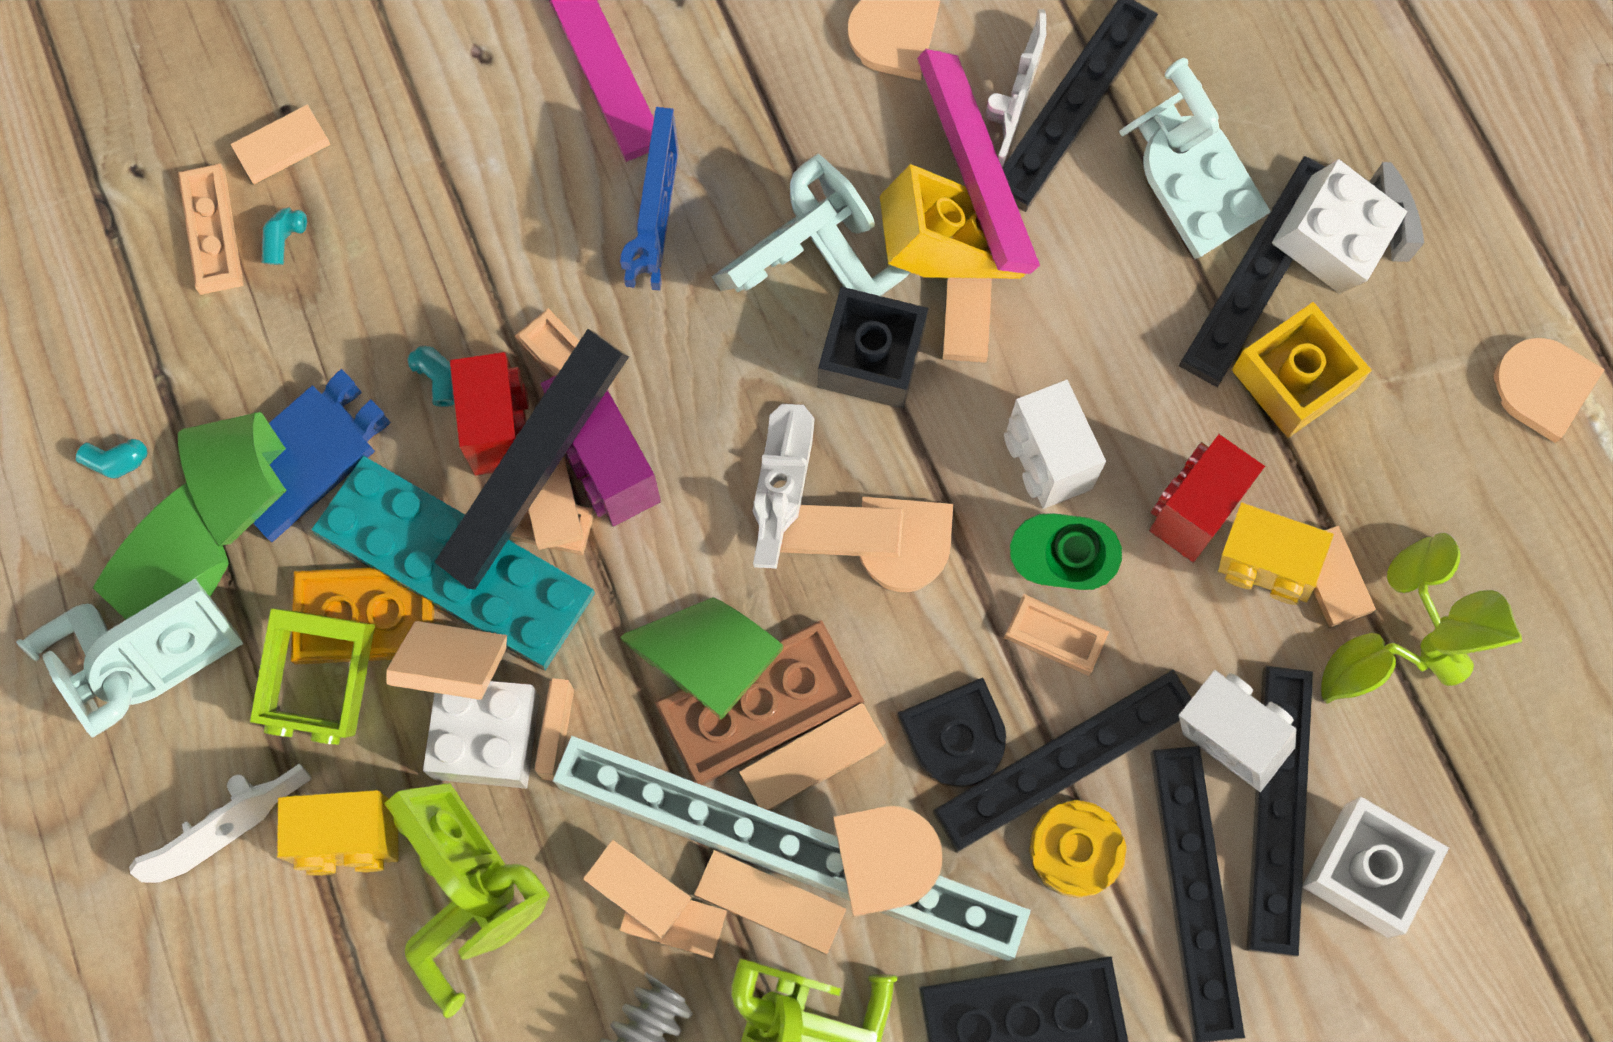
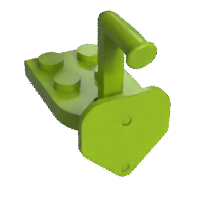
[384,783,550,1018]
[731,958,897,1042]

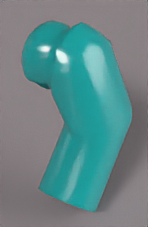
[261,207,307,265]
[407,346,455,407]
[76,439,148,479]

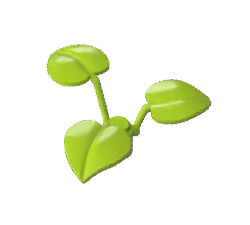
[1321,533,1522,704]

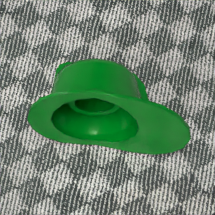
[1010,513,1122,590]

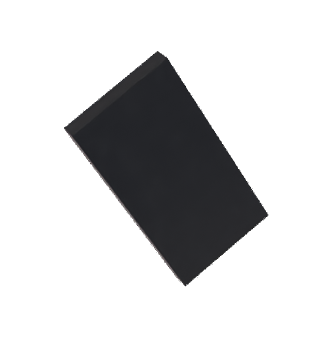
[919,956,1129,1042]

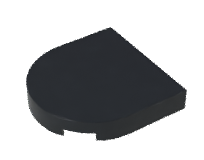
[897,677,1007,787]

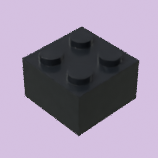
[817,287,928,409]

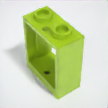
[250,608,375,745]

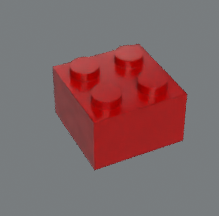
[450,352,529,476]
[1149,434,1265,563]

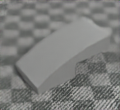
[1369,162,1424,262]

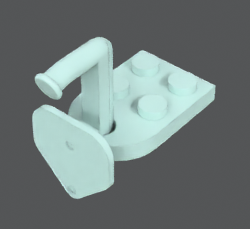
[1119,58,1271,259]
[712,154,911,296]
[16,578,243,737]

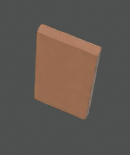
[654,620,864,785]

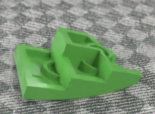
[178,412,287,546]
[93,482,229,620]
[620,597,783,720]

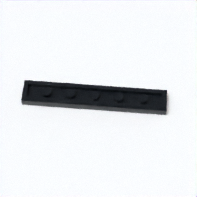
[1002,0,1158,212]
[1179,155,1325,388]
[434,329,629,590]
[1246,666,1313,957]
[933,669,1192,853]
[1150,746,1245,1042]

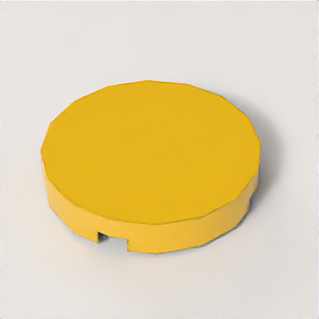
[1029,800,1126,898]

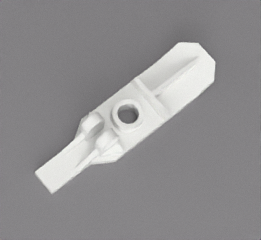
[986,9,1046,167]
[752,404,815,569]
[130,764,312,883]

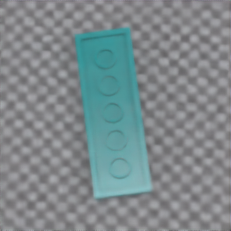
[311,455,595,671]

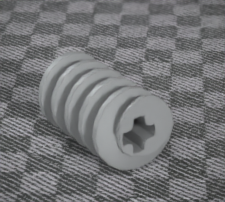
[599,972,693,1042]

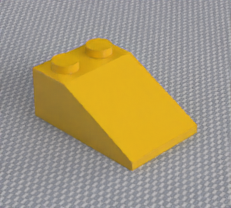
[880,164,1026,279]

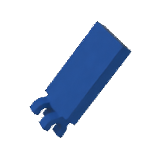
[620,107,679,291]
[253,369,391,542]

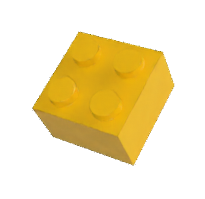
[1232,301,1372,438]
[1218,502,1334,605]
[277,790,399,875]

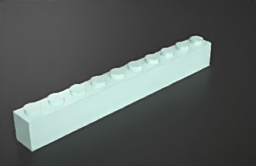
[553,736,1031,961]

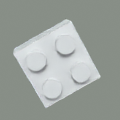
[1272,159,1408,294]
[1004,380,1106,509]
[1179,670,1296,792]
[423,681,540,789]
[1302,797,1449,938]

